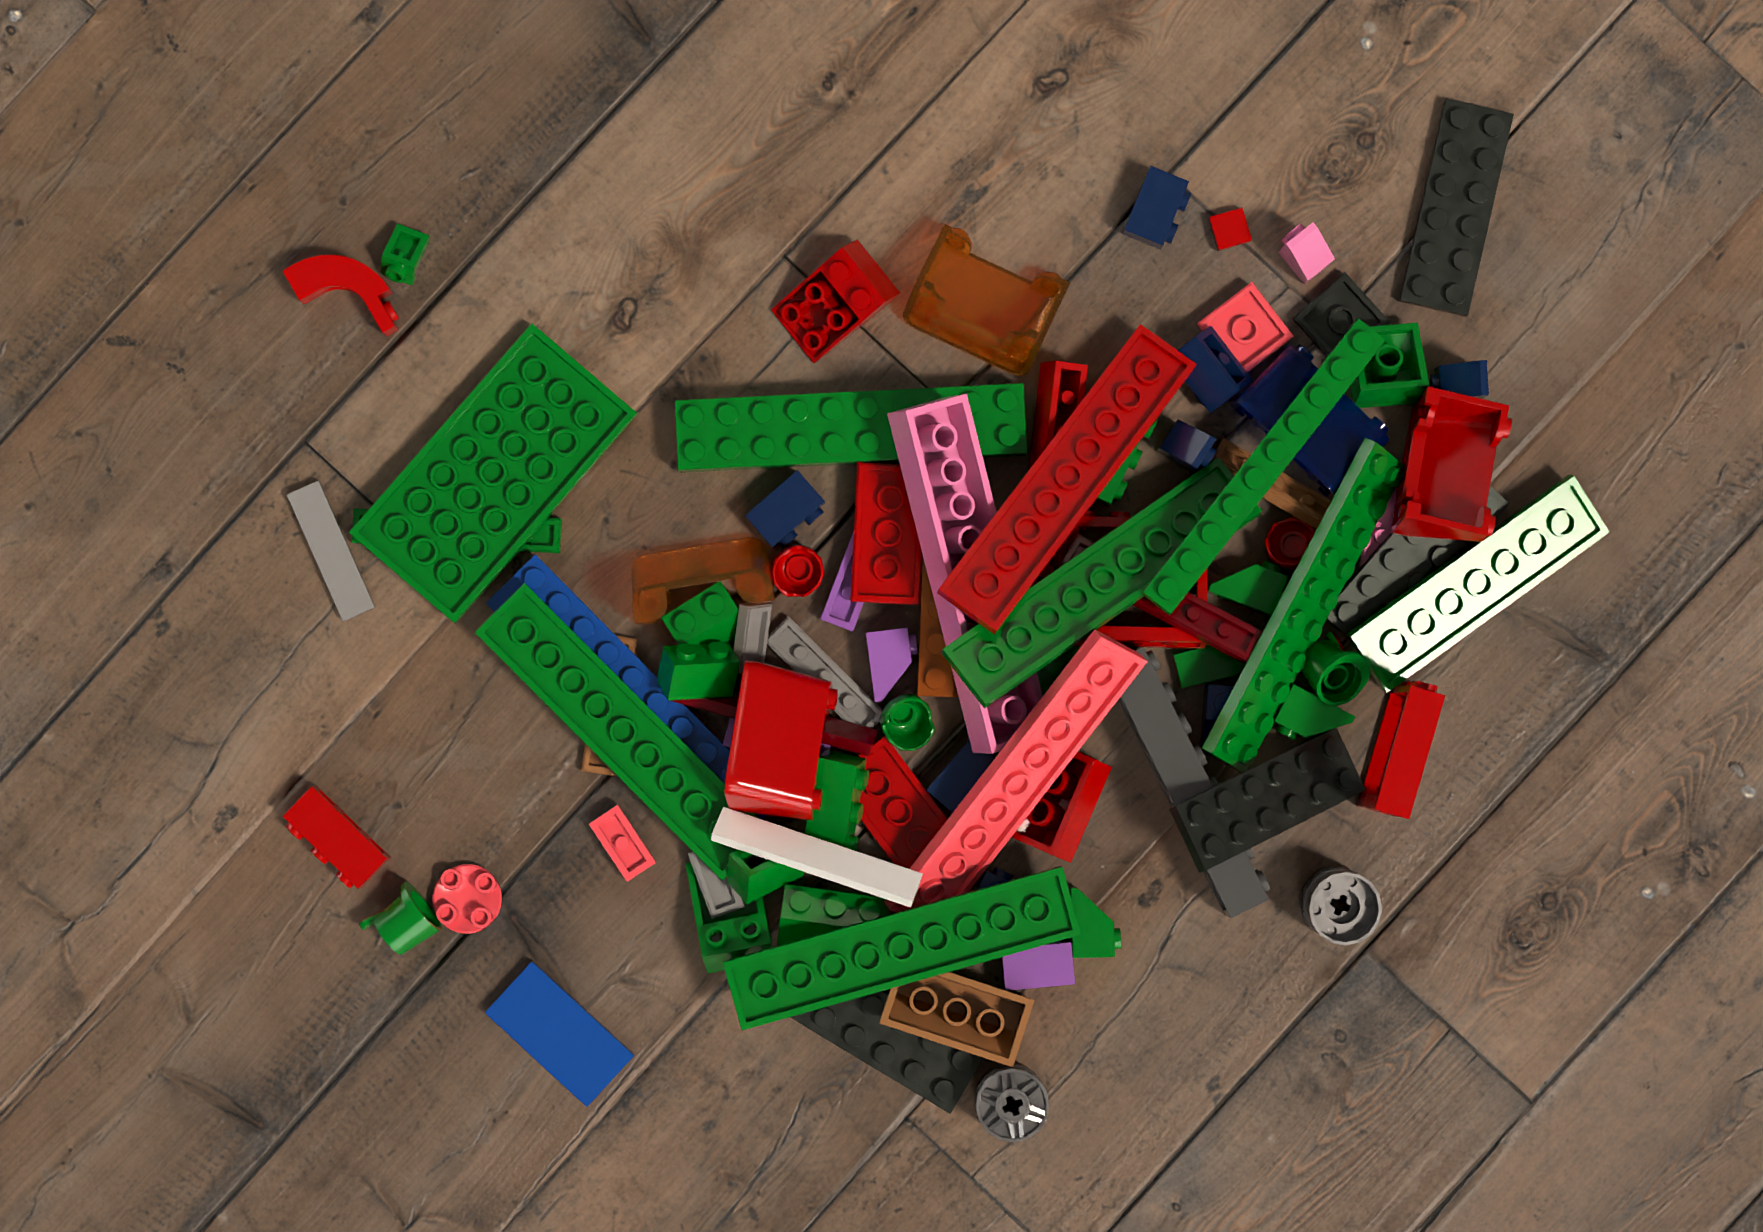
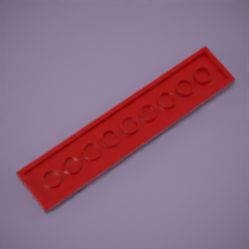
[937,324,1197,635]

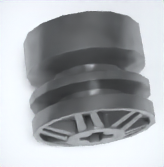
[1299,865,1382,946]
[974,1064,1050,1143]

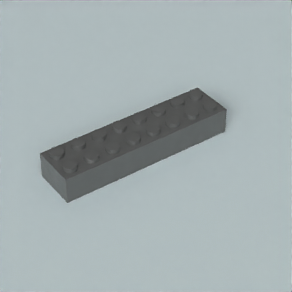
[1118,647,1270,918]

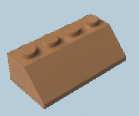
[879,972,1034,1067]

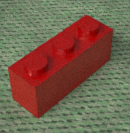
[283,785,391,889]

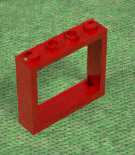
[1067,511,1208,649]
[1357,681,1446,819]

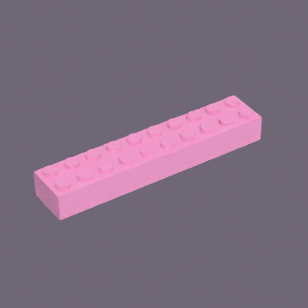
[887,394,1043,754]

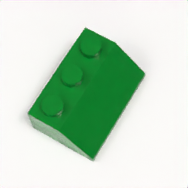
[777,884,888,946]

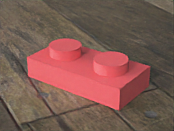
[589,804,656,882]

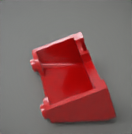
[1391,386,1512,542]
[725,660,838,820]

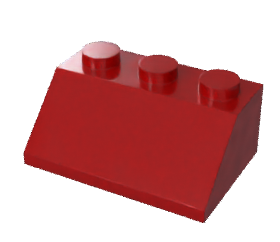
[1011,752,1112,863]

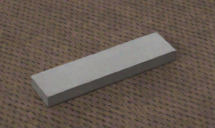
[287,481,376,622]
[767,616,883,728]

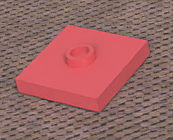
[1196,282,1294,372]

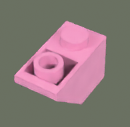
[1278,222,1335,284]

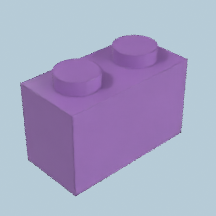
[1001,940,1075,991]

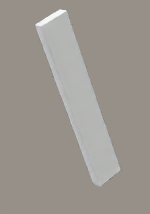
[711,807,923,908]

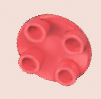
[432,864,502,934]

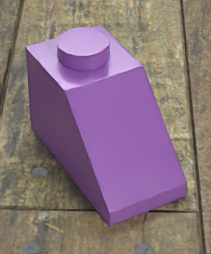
[866,628,918,702]

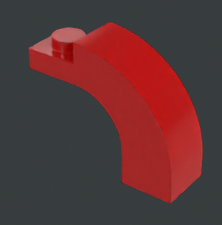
[283,255,400,336]

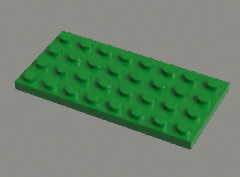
[349,323,638,624]

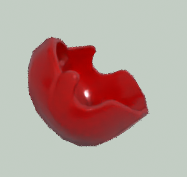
[1264,518,1315,571]
[771,545,825,597]

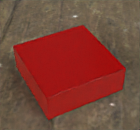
[1208,208,1252,251]

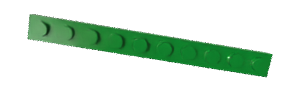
[1141,318,1386,615]

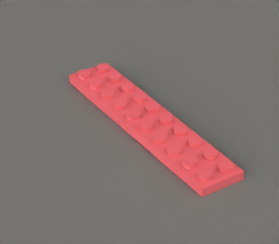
[884,629,1148,912]

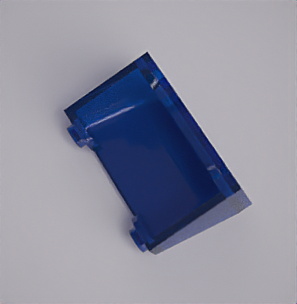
[1230,344,1389,500]

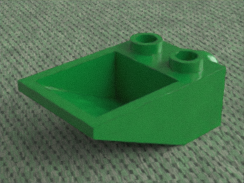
[685,863,773,974]

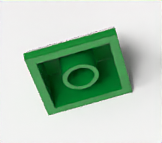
[1350,323,1429,409]
[661,581,739,650]

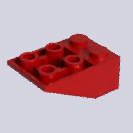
[771,239,901,363]

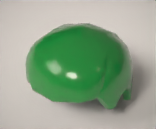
[880,694,935,751]

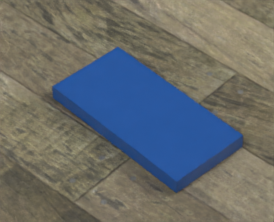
[485,961,635,1107]

